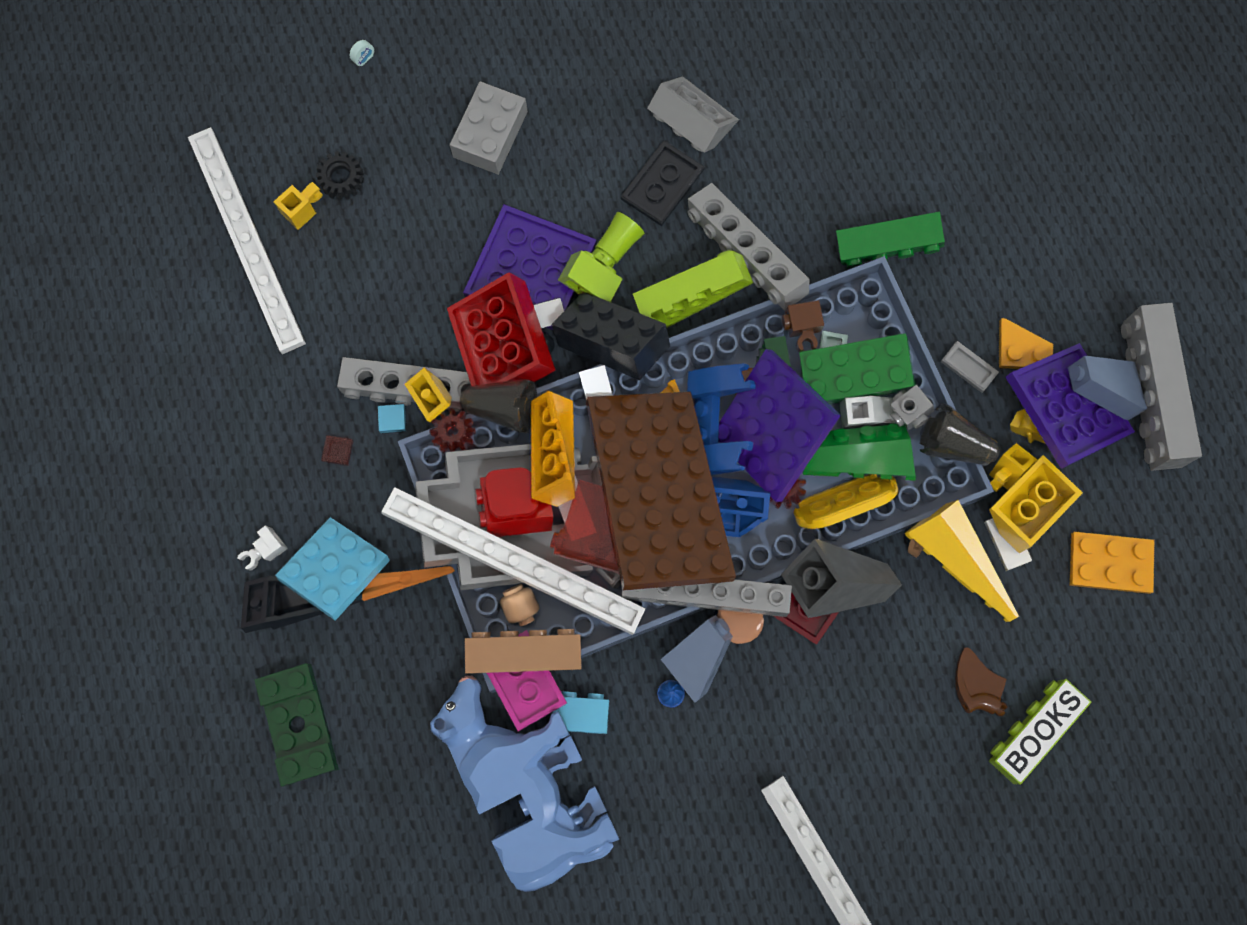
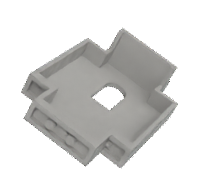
[415,444,614,590]

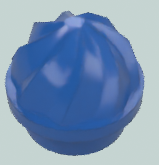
[657,680,685,708]

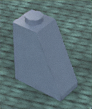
[1068,356,1147,420]
[661,615,733,702]

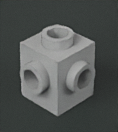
[890,385,934,430]

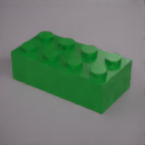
[799,333,915,404]

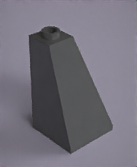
[781,539,902,618]

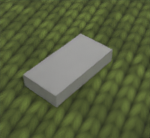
[941,341,999,393]

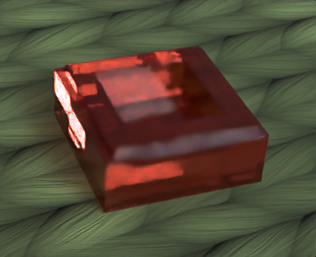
[321,435,353,466]

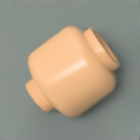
[499,584,539,626]

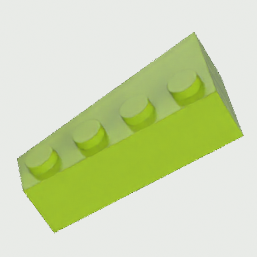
[633,250,753,328]

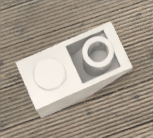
[840,396,895,429]

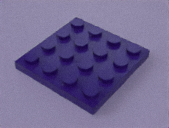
[463,204,597,330]
[1006,343,1135,469]
[718,349,841,502]

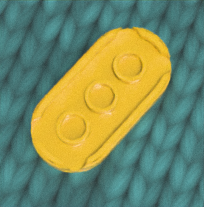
[794,474,898,529]

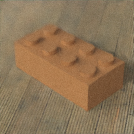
[465,629,581,674]

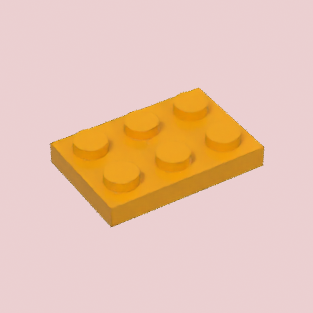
[1070,532,1154,594]

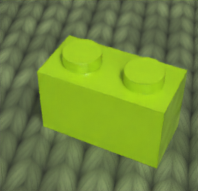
[558,250,622,302]

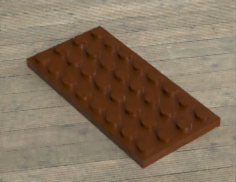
[586,392,736,591]

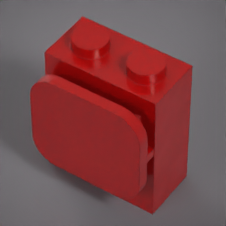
[475,467,553,537]

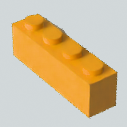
[531,391,575,507]

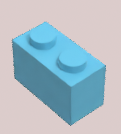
[553,691,609,734]

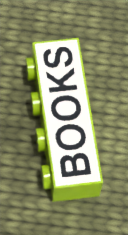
[989,679,1091,785]

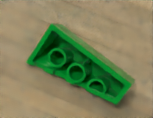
[836,212,945,268]
[803,423,916,481]

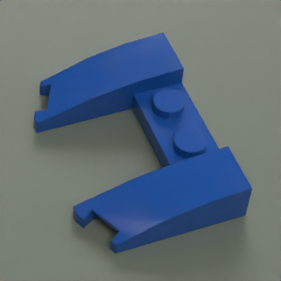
[687,363,756,475]

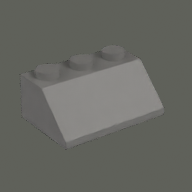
[647,76,739,153]

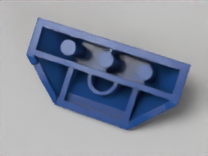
[711,476,770,537]

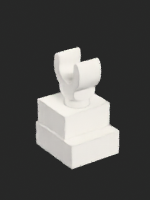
[237,526,288,570]

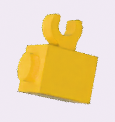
[274,182,323,230]
[989,443,1037,492]

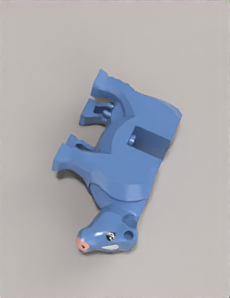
[430,676,619,892]

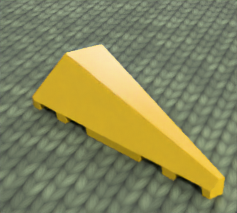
[905,500,1019,622]

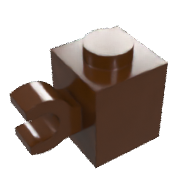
[782,300,824,352]

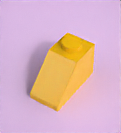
[404,367,452,422]

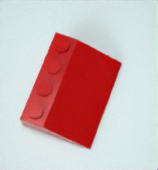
[447,272,556,400]

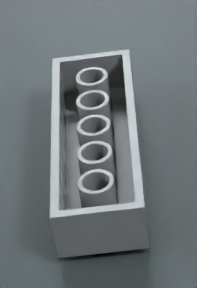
[1121,303,1202,471]

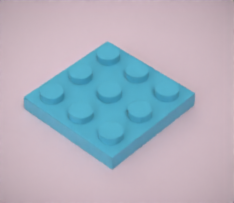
[275,517,390,620]

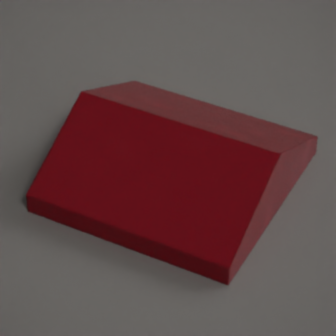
[773,591,839,645]

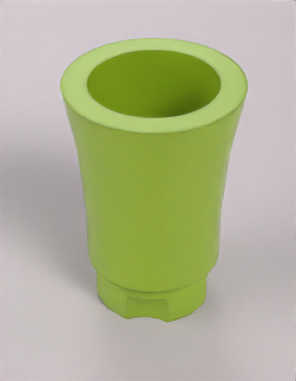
[592,212,645,268]

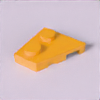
[999,318,1053,369]

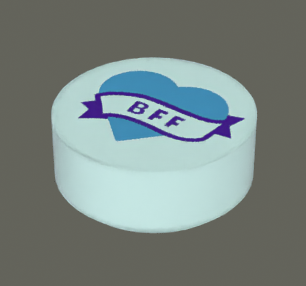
[350,40,374,66]

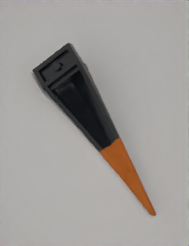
[241,566,455,633]

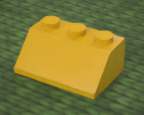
[989,455,1083,553]

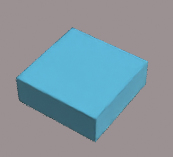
[378,404,406,433]

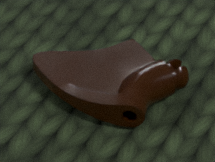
[955,647,1008,716]

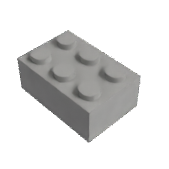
[450,82,528,175]

